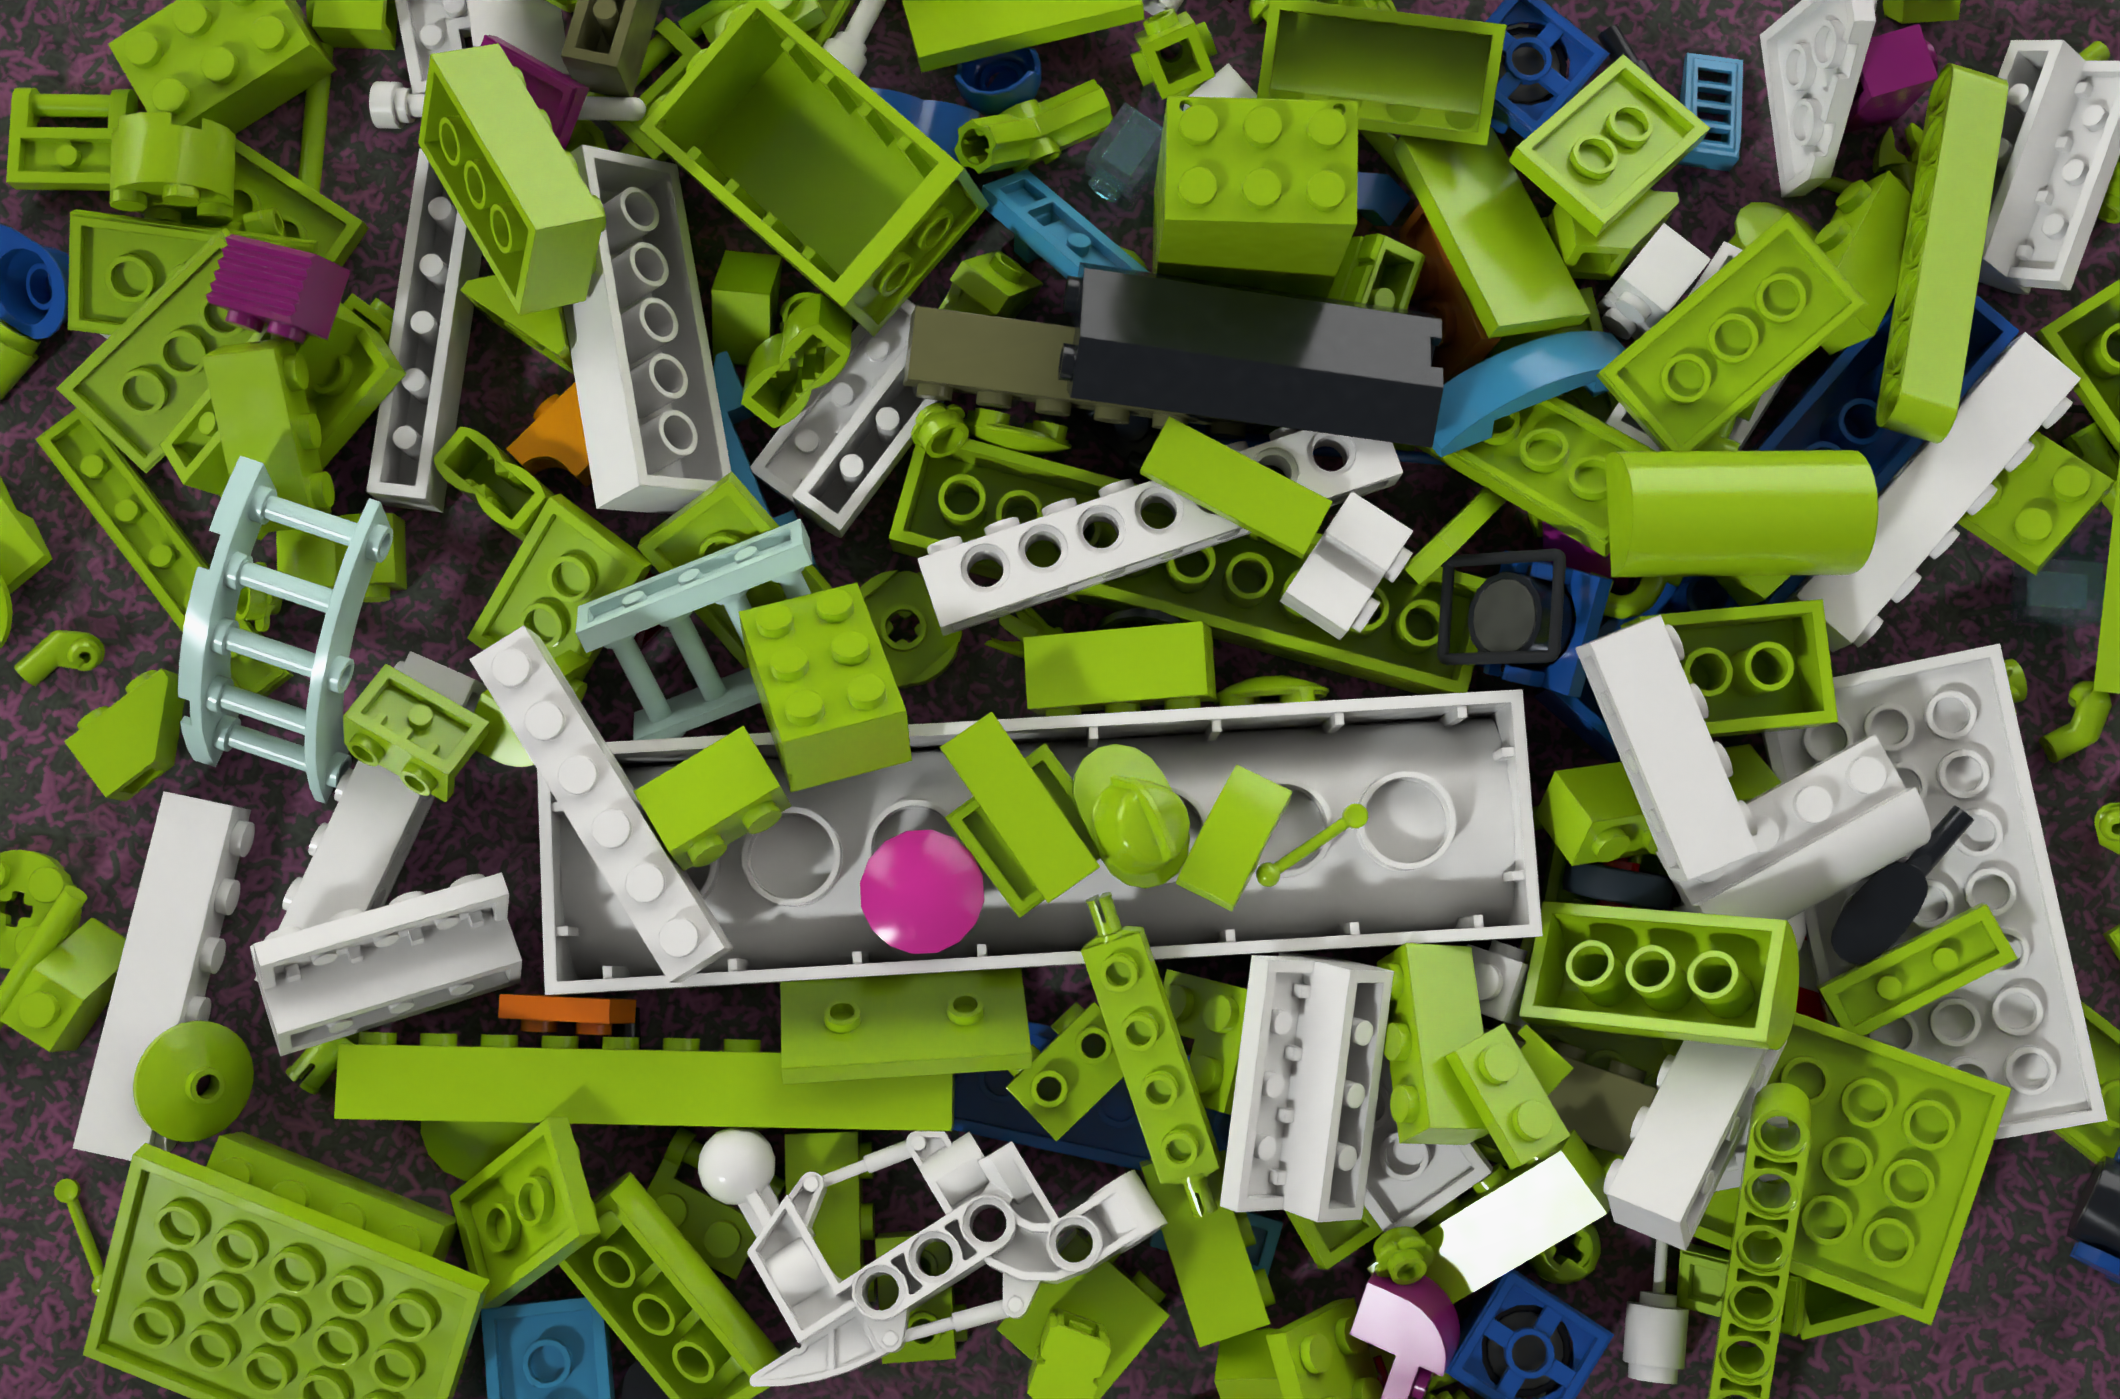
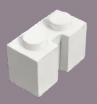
[1597,223,1711,340]
[1280,491,1413,640]

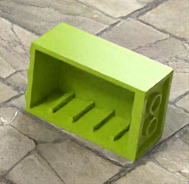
[639,0,989,337]
[1152,96,1358,298]

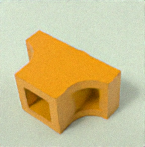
[506,382,592,488]

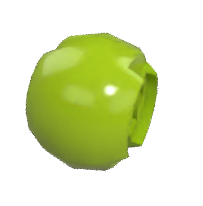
[1528,1223,1601,1285]

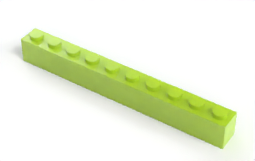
[334,1032,955,1131]

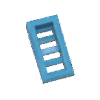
[1677,53,1743,172]

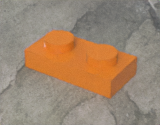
[498,994,636,1035]

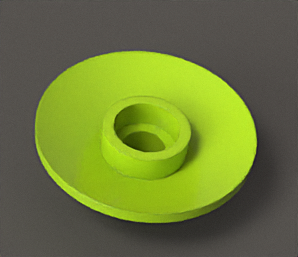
[133,1020,254,1142]

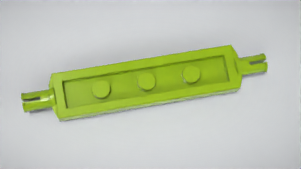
[1081,892,1222,1217]

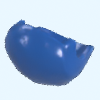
[954,47,1041,116]

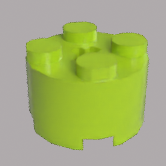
[110,112,236,225]

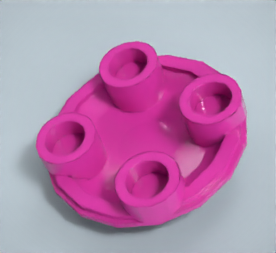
[860,830,985,954]

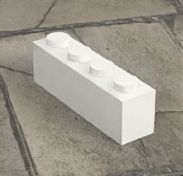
[1575,615,1758,881]
[1604,1040,1787,1251]

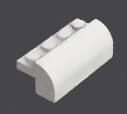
[1979,40,2120,295]
[750,299,945,538]
[1656,734,1931,920]
[250,872,522,1056]
[1220,952,1394,1222]

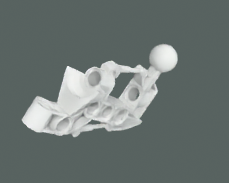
[698,1127,1168,1387]

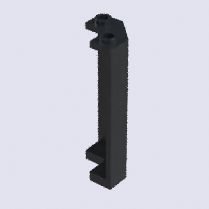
[1058,262,1444,448]

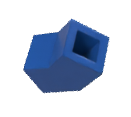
[1357,172,1411,226]

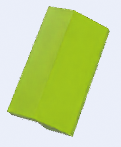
[160,302,406,540]

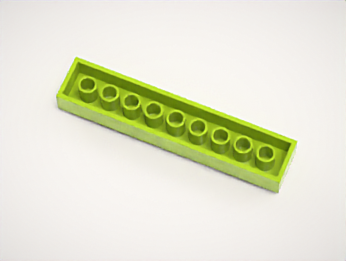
[888,438,1487,695]

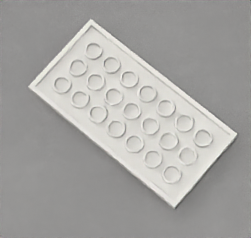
[1762,643,2108,1140]

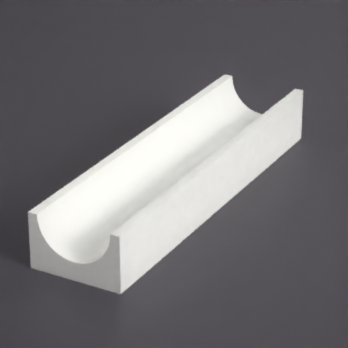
[537,689,1543,995]

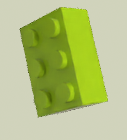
[108,0,337,134]
[738,582,912,793]
[1621,599,1838,738]

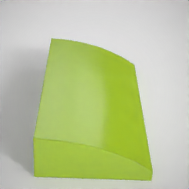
[1257,0,1507,145]

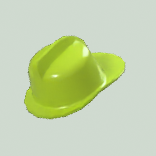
[1072,744,1190,889]

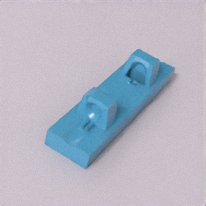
[982,169,1149,279]

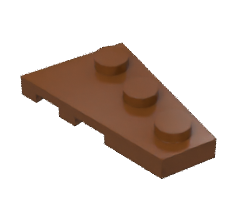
[1399,203,1501,384]

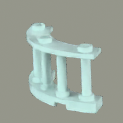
[178,456,393,804]

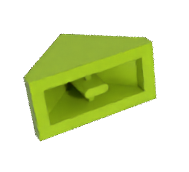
[711,250,783,366]

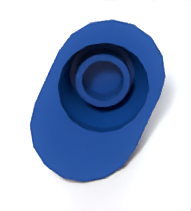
[0,224,69,339]

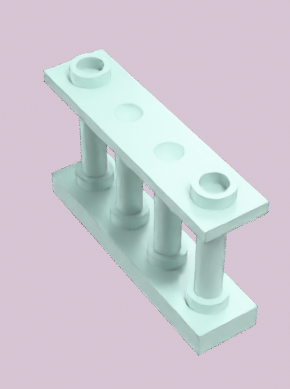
[576,519,813,740]

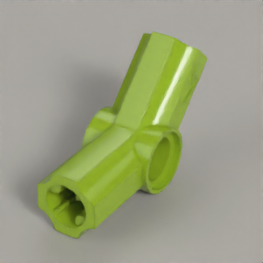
[954,79,1115,174]

